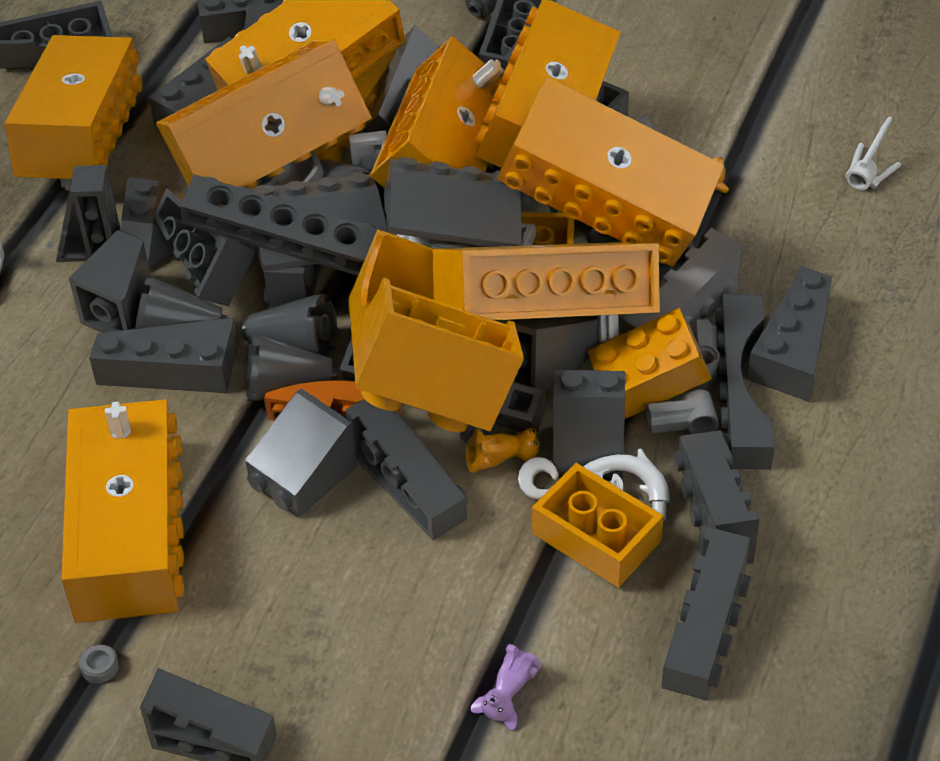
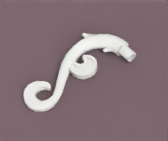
[518,449,670,521]

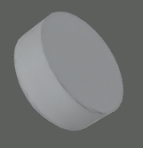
[79,645,119,684]

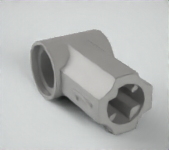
[689,319,719,389]
[646,390,718,434]

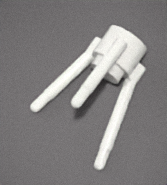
[845,116,901,191]

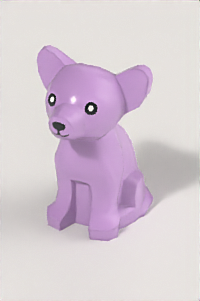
[471,644,542,731]

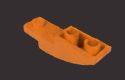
[264,381,405,421]

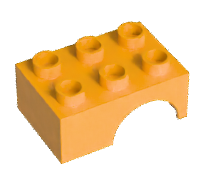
[349,229,524,432]

